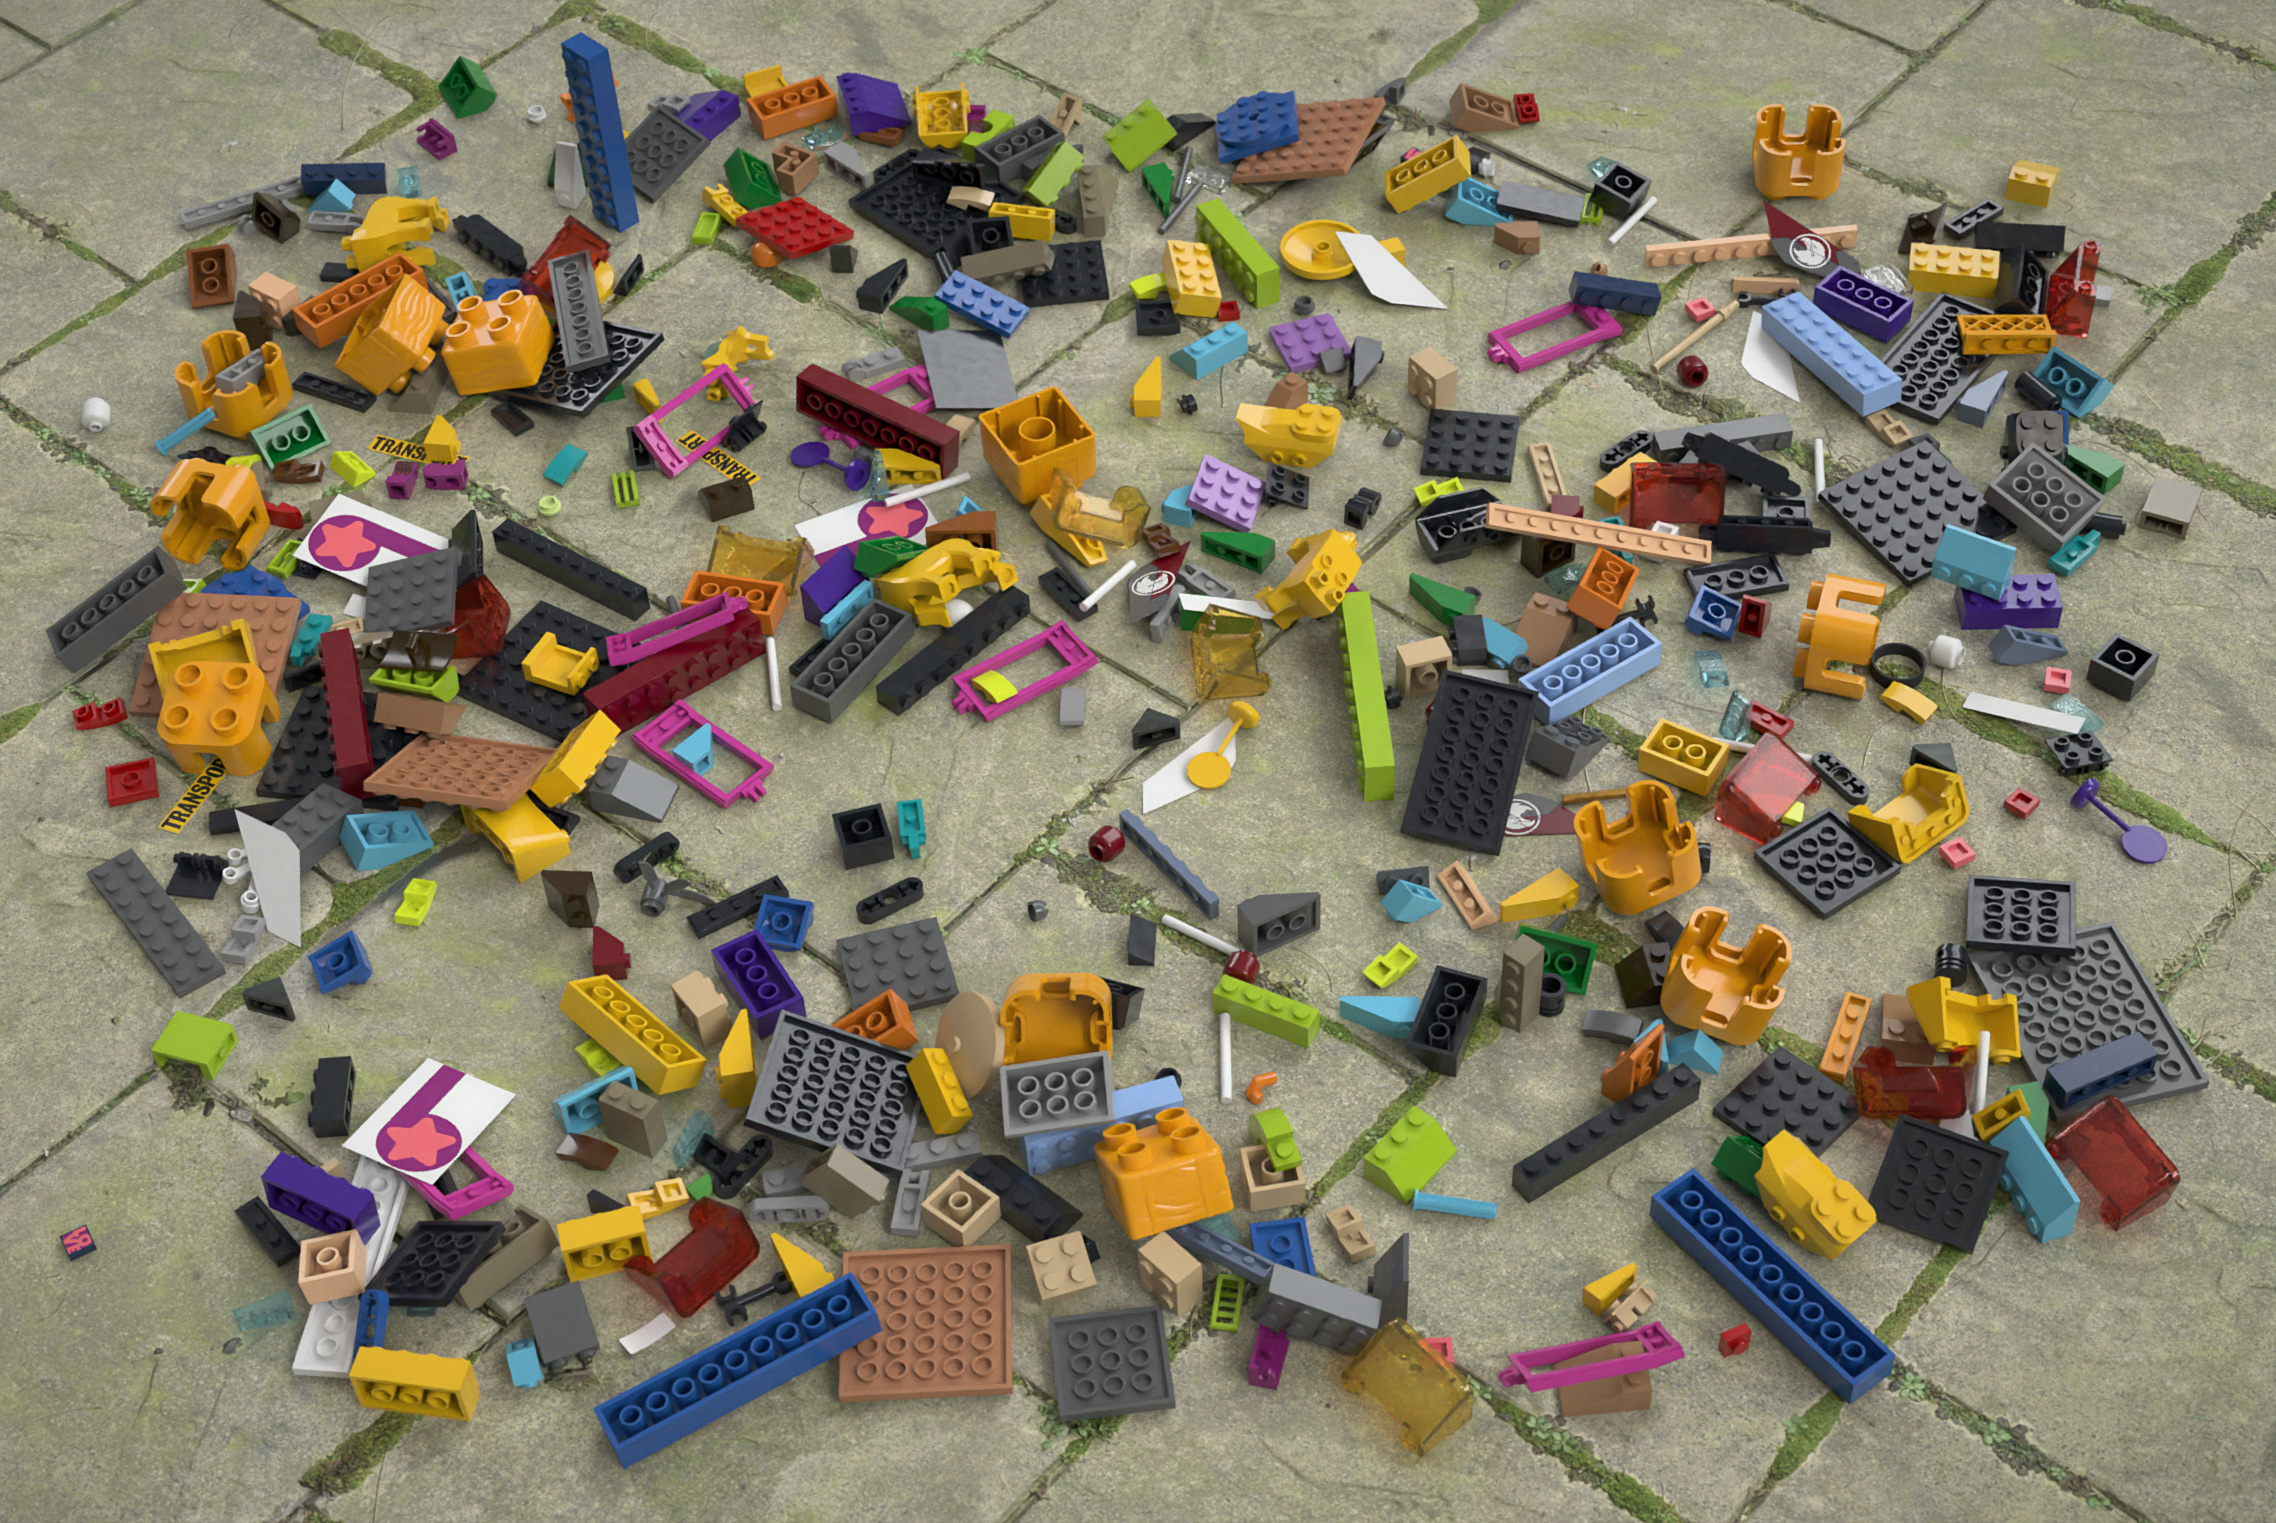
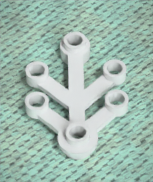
[222,848,261,914]

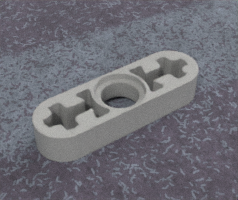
[749,1196,830,1224]

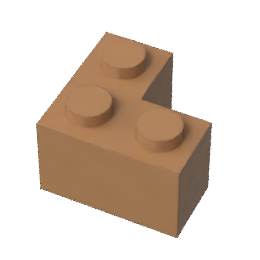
[772,142,820,196]

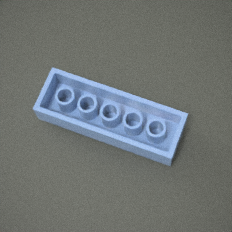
[1518,616,1662,726]
[1019,1075,1184,1176]

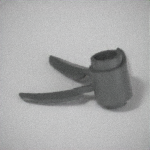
[638,861,716,917]

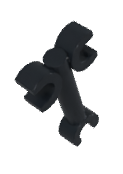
[1738,289,1796,308]
[1596,595,1658,634]
[715,1271,792,1327]

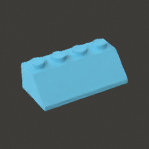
[1989,1115,2081,1244]

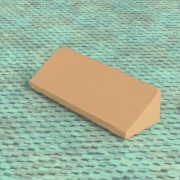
[1732,276,1799,294]
[1437,860,1499,930]

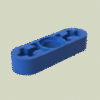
[352,1289,389,1363]

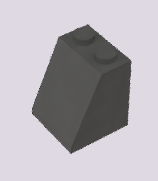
[524,1280,600,1370]

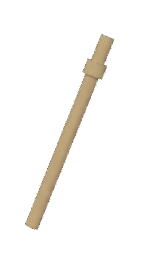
[1650,300,1740,373]

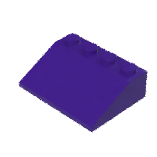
[836,73,912,136]
[673,90,741,141]

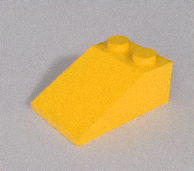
[2005,159,2061,208]
[715,1009,758,1109]

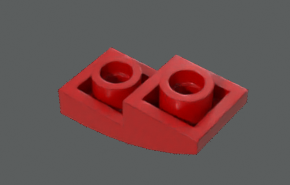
[1513,93,1540,123]
[263,499,304,529]
[72,697,128,730]

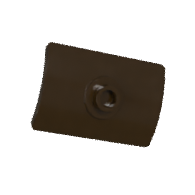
[1898,202,1947,254]
[379,630,458,673]

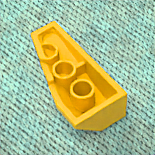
[1030,486,1108,567]

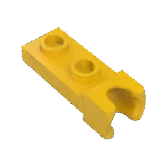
[702,184,748,227]

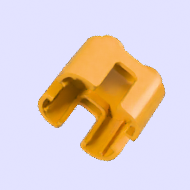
[1751,104,1846,200]
[174,330,293,441]
[150,458,270,571]
[1792,573,1887,700]
[157,661,281,776]
[1574,780,1701,915]
[1660,906,1792,1045]
[1000,973,1113,1066]

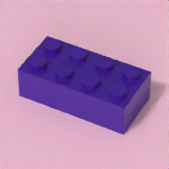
[1813,265,1914,343]
[1954,574,2063,630]
[711,929,807,1039]
[261,1152,381,1246]

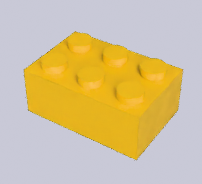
[1637,718,1729,797]
[556,1204,653,1283]

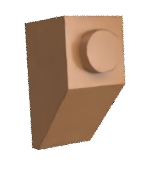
[1494,221,1540,255]
[1264,372,1308,410]

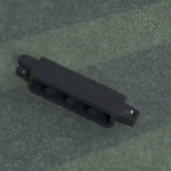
[452,214,530,279]
[1681,432,1802,497]
[1698,515,1831,556]

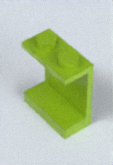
[151,1011,239,1080]

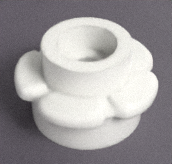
[527,105,547,123]
[1479,158,1495,179]

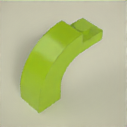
[1248,1107,1302,1173]

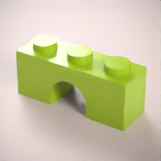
[961,109,1016,162]

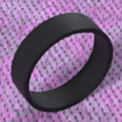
[1870,642,1926,688]

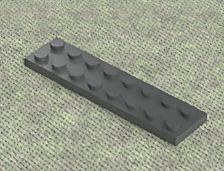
[548,249,611,374]
[86,848,226,999]

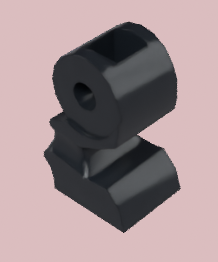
[1344,487,1382,530]

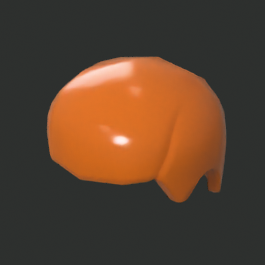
[751,240,782,268]

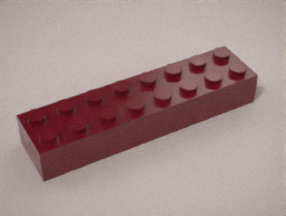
[796,363,960,480]
[583,607,766,737]
[317,628,378,799]

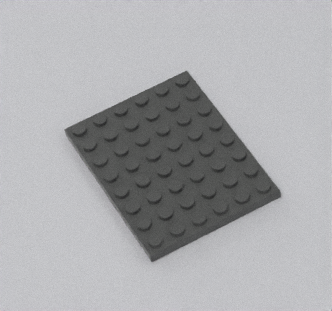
[1967,921,2210,1124]

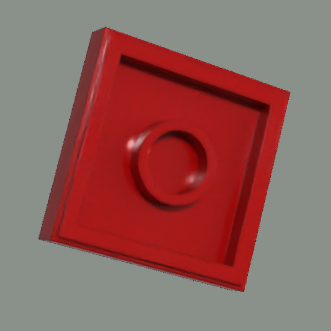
[105,757,160,808]

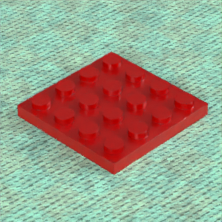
[735,197,854,260]

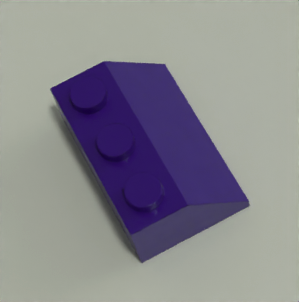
[800,545,870,628]

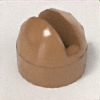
[1590,262,1608,276]

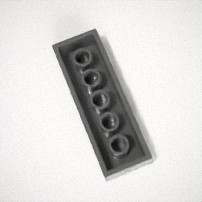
[46,546,187,673]
[790,598,915,723]

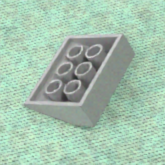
[1983,442,2107,555]
[1000,1050,1115,1139]

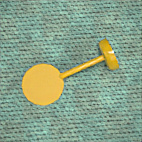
[1187,701,1260,789]

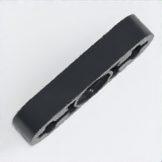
[873,149,920,184]
[1599,430,1653,473]
[1812,751,1870,806]
[613,831,680,883]
[856,877,924,925]
[713,1135,773,1200]

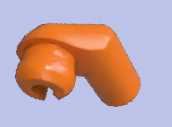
[1245,1071,1278,1105]

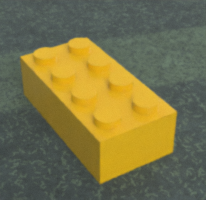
[1385,134,1471,214]
[1161,240,1222,318]
[1906,243,2000,299]
[530,710,621,809]
[349,1346,481,1422]

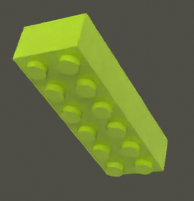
[1195,198,1280,309]

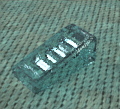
[869,450,890,502]
[1719,690,1753,742]
[672,1109,715,1169]
[232,1290,299,1331]

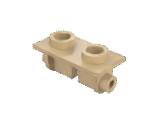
[1601,1279,1656,1333]

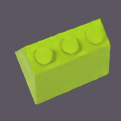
[1101,98,1178,173]
[1021,141,1085,207]
[369,665,459,702]
[1363,1106,1457,1205]

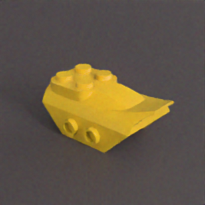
[912,82,970,150]
[1236,403,1343,469]
[1754,1130,1877,1260]

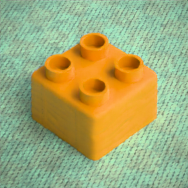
[334,273,449,396]
[441,290,556,396]
[979,386,1097,506]
[1094,1107,1234,1240]

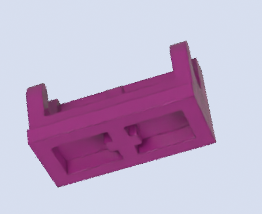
[416,118,458,161]
[1248,1324,1290,1391]

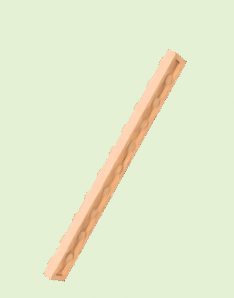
[1644,225,1858,268]
[1486,503,1711,566]

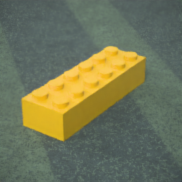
[559,974,707,1095]

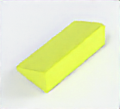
[330,451,376,487]

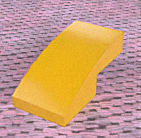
[1879,681,1938,725]
[626,1178,689,1220]

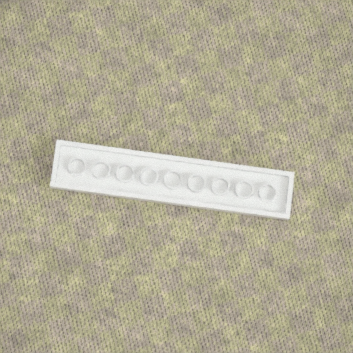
[292,1155,410,1379]

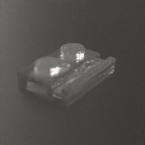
[1186,161,1235,195]
[1863,262,1914,296]

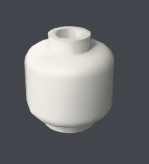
[81,398,111,432]
[1927,635,1966,669]

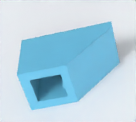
[672,723,714,776]

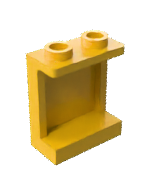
[743,65,788,98]
[521,632,599,696]

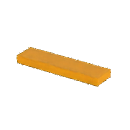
[1818,991,1873,1083]

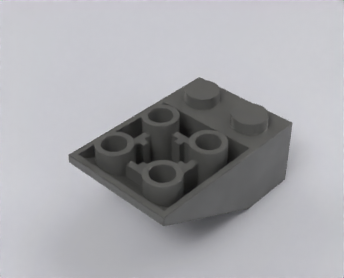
[1525,716,1610,779]

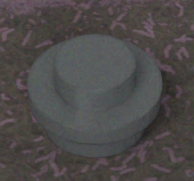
[1294,295,1315,315]

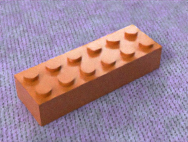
[292,252,429,349]

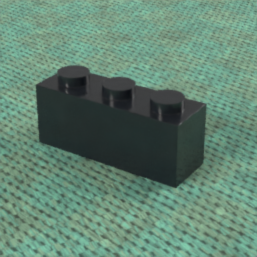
[308,1056,356,1138]

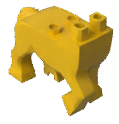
[341,196,450,273]
[1253,529,1362,630]
[874,539,1019,627]

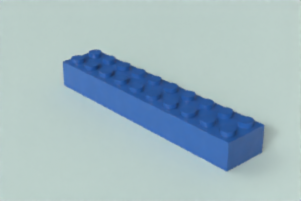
[561,32,640,233]
[1649,1168,1896,1405]
[593,1271,883,1469]

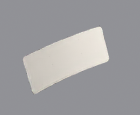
[619,1312,675,1354]

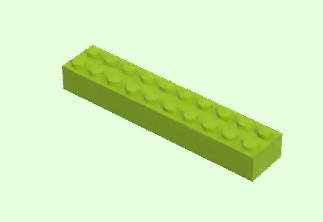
[1336,591,1395,802]

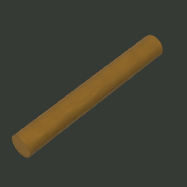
[1562,787,1627,805]

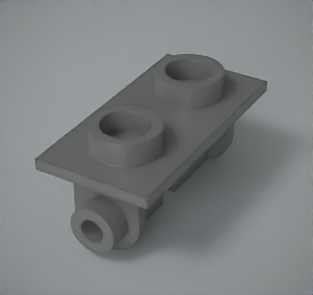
[1376,866,1430,895]

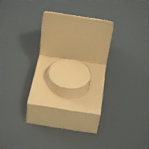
[1050,92,1082,137]

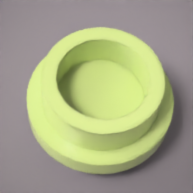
[538,496,561,516]

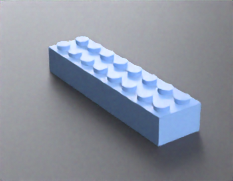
[1761,292,1902,416]

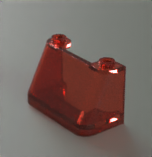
[517,215,612,310]
[2044,240,2102,338]
[1628,462,1726,530]
[445,574,511,660]
[1714,731,1822,845]
[1852,1045,1977,1119]
[2044,1095,2181,1232]
[622,1196,760,1318]

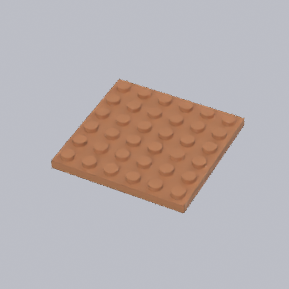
[1232,96,1386,184]
[129,592,302,724]
[363,731,558,812]
[839,1244,1013,1403]

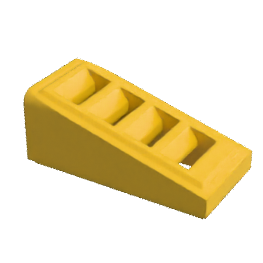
[633,378,663,423]
[1582,1263,1637,1316]

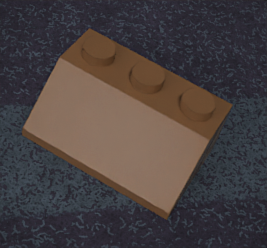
[374,693,466,738]

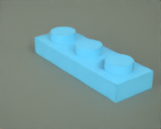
[820,580,874,641]

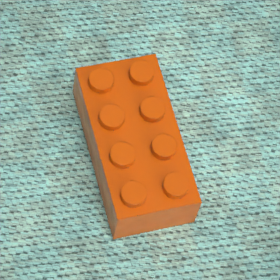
[746,75,839,140]
[1566,546,1640,630]
[680,570,788,636]

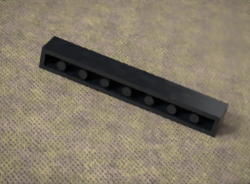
[492,518,650,621]
[876,585,1031,716]
[1512,1062,1701,1203]

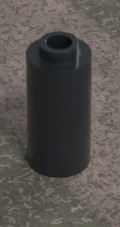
[931,252,958,286]
[2014,371,2062,411]
[2079,512,2127,539]

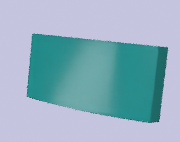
[543,443,588,487]

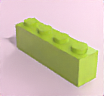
[1212,974,1320,1048]

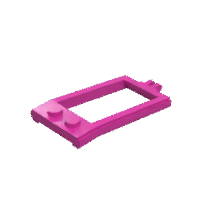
[1487,301,1622,373]
[633,363,761,479]
[818,364,936,450]
[606,591,748,667]
[951,620,1099,722]
[632,699,774,808]
[395,1146,514,1221]
[1498,1320,1685,1393]

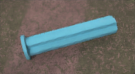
[155,408,216,456]
[1413,1189,1497,1219]

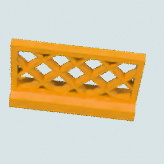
[1956,315,2057,354]

